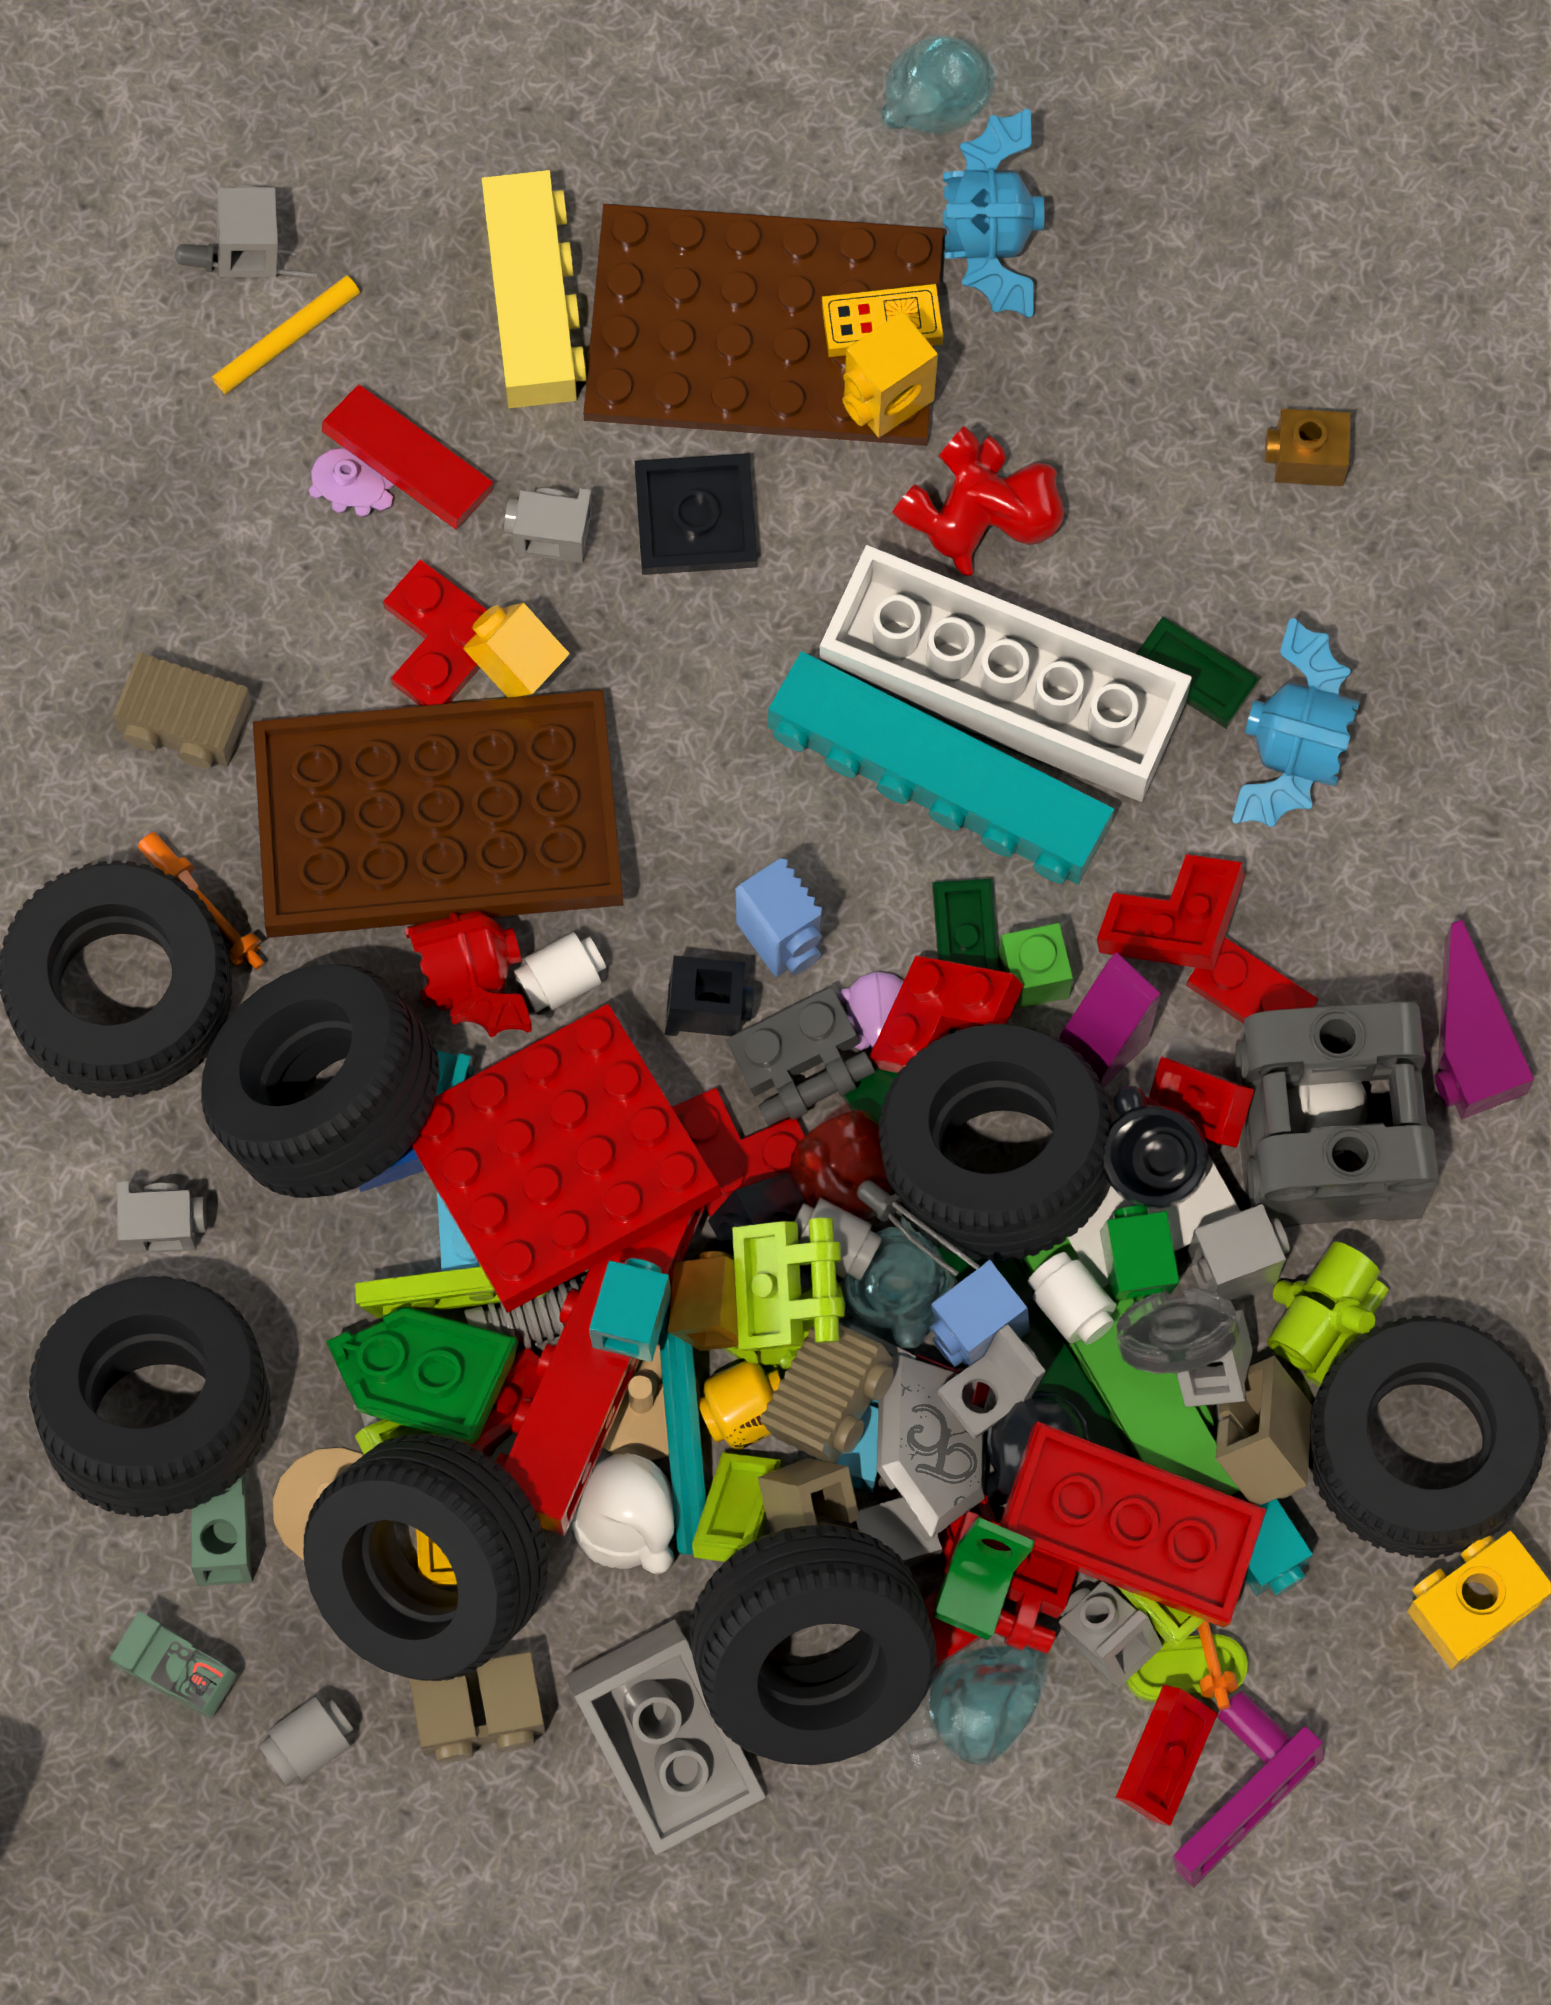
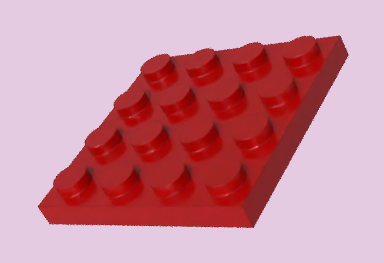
[411,1004,723,1313]

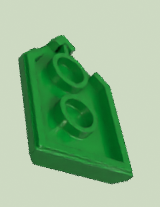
[326,1306,518,1445]

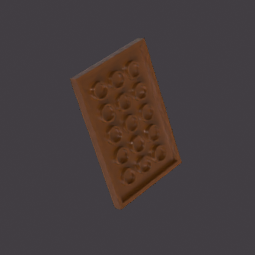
[583,204,943,446]
[253,690,624,938]

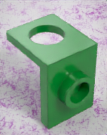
[933,1518,1034,1640]

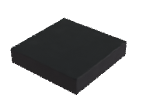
[634,453,757,575]

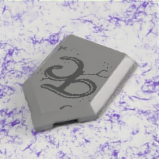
[876,1355,987,1541]

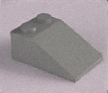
[565,1619,766,1855]

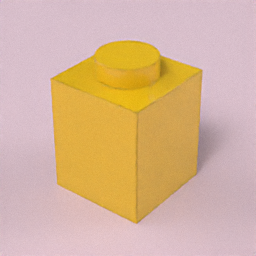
[463,603,570,698]

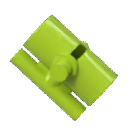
[1267,1241,1389,1387]

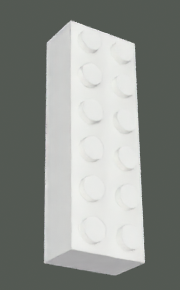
[819,545,1192,802]

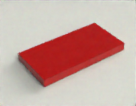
[996,1422,1266,1628]

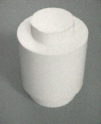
[514,932,606,1012]
[1028,1252,1116,1345]

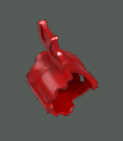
[405,911,532,1037]

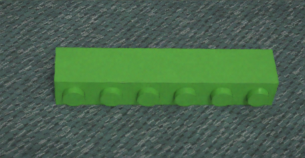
[1016,1237,1241,1498]

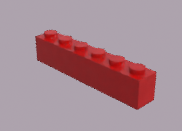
[496,1206,705,1537]

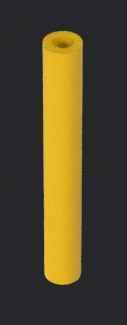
[211,275,360,395]

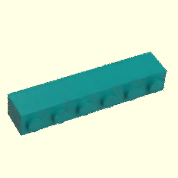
[768,651,1114,885]

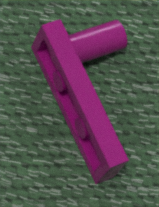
[1173,1691,1324,1888]

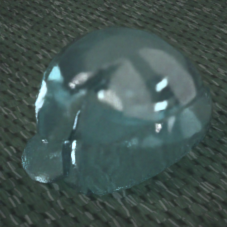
[881,34,990,134]
[845,1227,948,1348]
[929,1648,1040,1765]

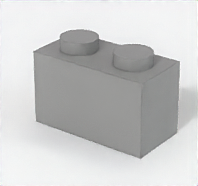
[1186,1204,1290,1311]

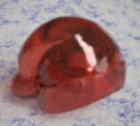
[790,1110,892,1222]

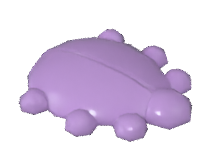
[309,448,394,518]
[838,971,903,1051]

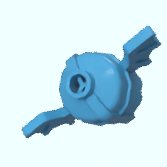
[942,109,1044,318]
[1232,618,1360,827]

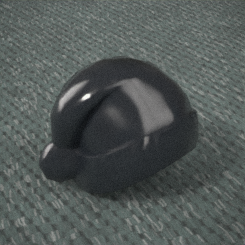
[1102,1086,1209,1209]
[985,1390,1091,1505]

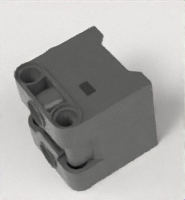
[1232,1002,1440,1228]

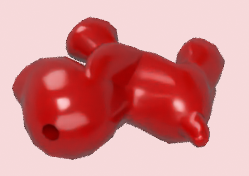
[892,426,1065,576]

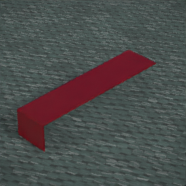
[896,1346,990,1408]

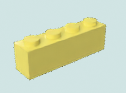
[482,170,586,408]

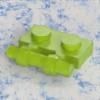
[732,1218,844,1351]

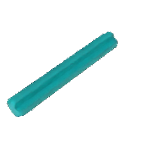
[659,1313,706,1555]

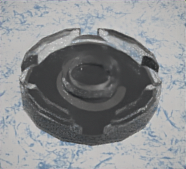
[1116,1288,1240,1374]

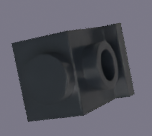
[664,955,754,1036]

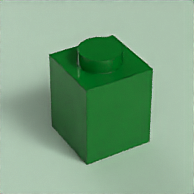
[1100,1205,1179,1302]

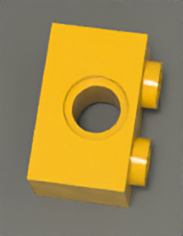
[842,311,938,438]
[1407,1530,1551,1670]

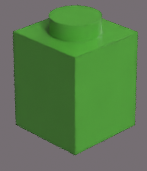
[998,923,1073,1010]

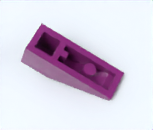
[1434,920,1534,1120]
[1059,952,1161,1088]

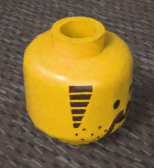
[697,1360,782,1450]

